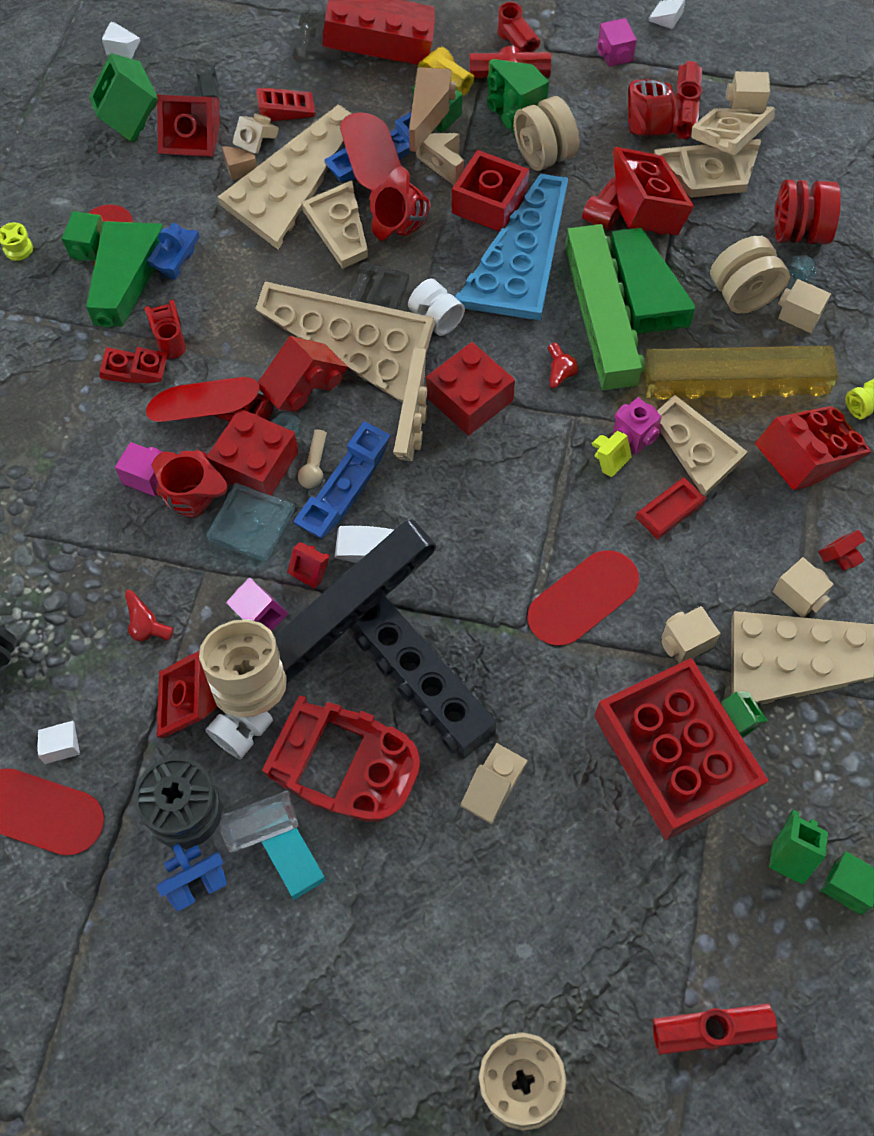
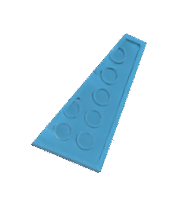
[455,174,568,321]

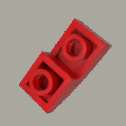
[99,347,168,383]

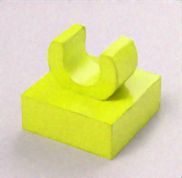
[592,431,632,477]

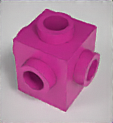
[612,397,662,455]

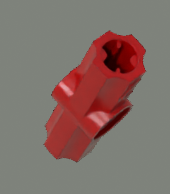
[469,46,552,78]
[672,61,702,139]
[652,1003,777,1055]

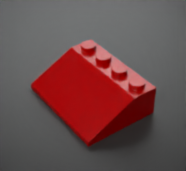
[322,0,435,65]
[594,658,769,840]

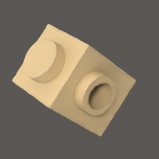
[726,71,770,114]
[778,279,831,333]
[772,557,834,618]
[661,606,721,663]

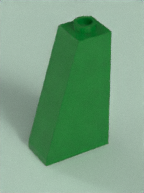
[86,221,163,327]
[610,228,695,334]

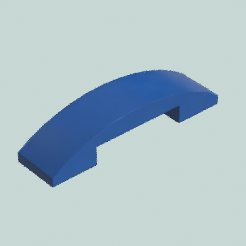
[324,112,412,181]
[293,421,391,539]

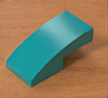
[256,814,326,900]

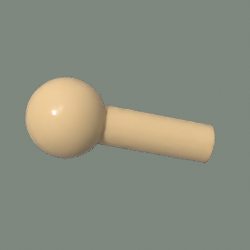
[298,430,327,489]

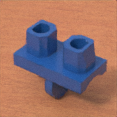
[147,222,200,280]
[156,842,227,912]

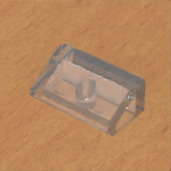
[220,790,298,852]

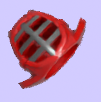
[628,79,676,136]
[369,167,431,240]
[151,450,228,518]

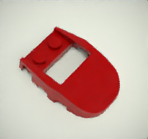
[262,695,420,822]

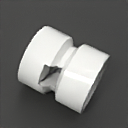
[408,279,465,336]
[205,712,273,759]

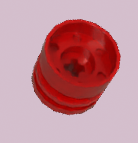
[774,180,841,245]

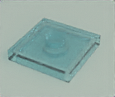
[206,483,295,563]

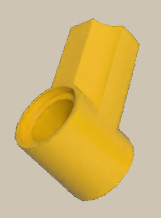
[418,47,474,96]

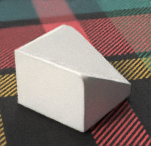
[102,22,140,59]

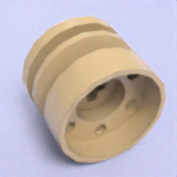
[199,619,286,717]
[479,1033,566,1131]

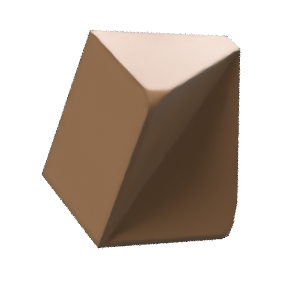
[222,146,257,180]

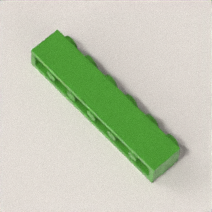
[565,224,645,391]

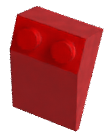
[612,147,694,235]

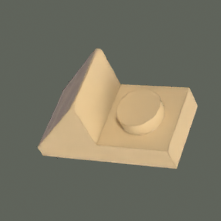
[416,133,464,185]
[460,743,528,825]

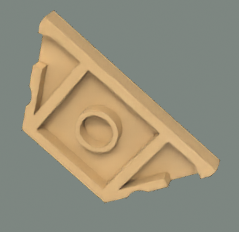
[691,107,775,155]
[653,139,761,198]
[393,348,428,462]

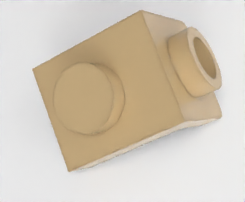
[233,114,279,153]

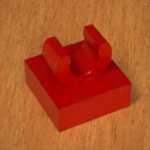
[817,530,866,571]
[287,542,330,589]

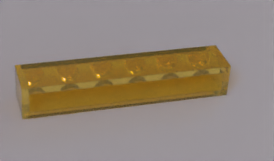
[643,346,839,399]

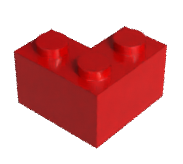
[258,336,348,412]

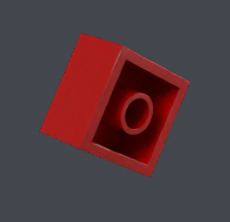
[451,150,529,232]
[426,342,515,436]
[207,409,299,501]

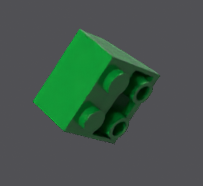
[89,53,158,142]
[486,59,549,134]

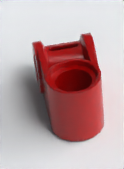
[144,299,186,359]

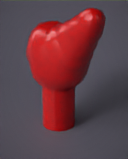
[547,342,579,389]
[125,590,174,642]

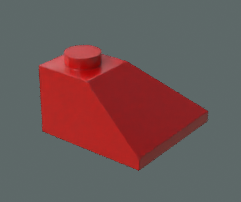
[157,95,220,156]
[157,650,218,738]

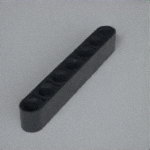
[274,519,436,684]

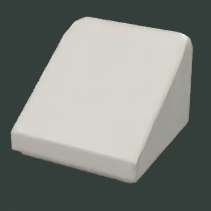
[649,0,685,29]
[38,721,80,764]

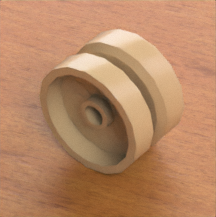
[514,96,579,171]
[710,236,790,314]

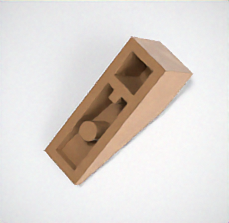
[409,67,456,151]

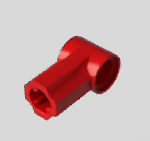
[497,2,540,53]
[582,178,620,231]

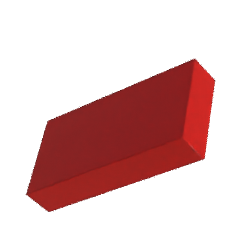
[635,477,706,540]

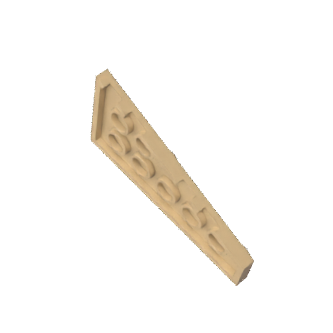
[218,104,351,250]
[256,282,436,403]
[731,611,874,705]

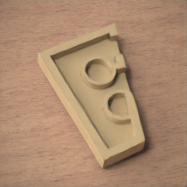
[301,180,368,269]
[657,395,748,497]

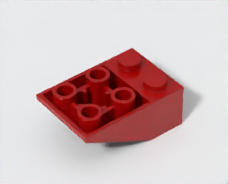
[755,406,872,491]

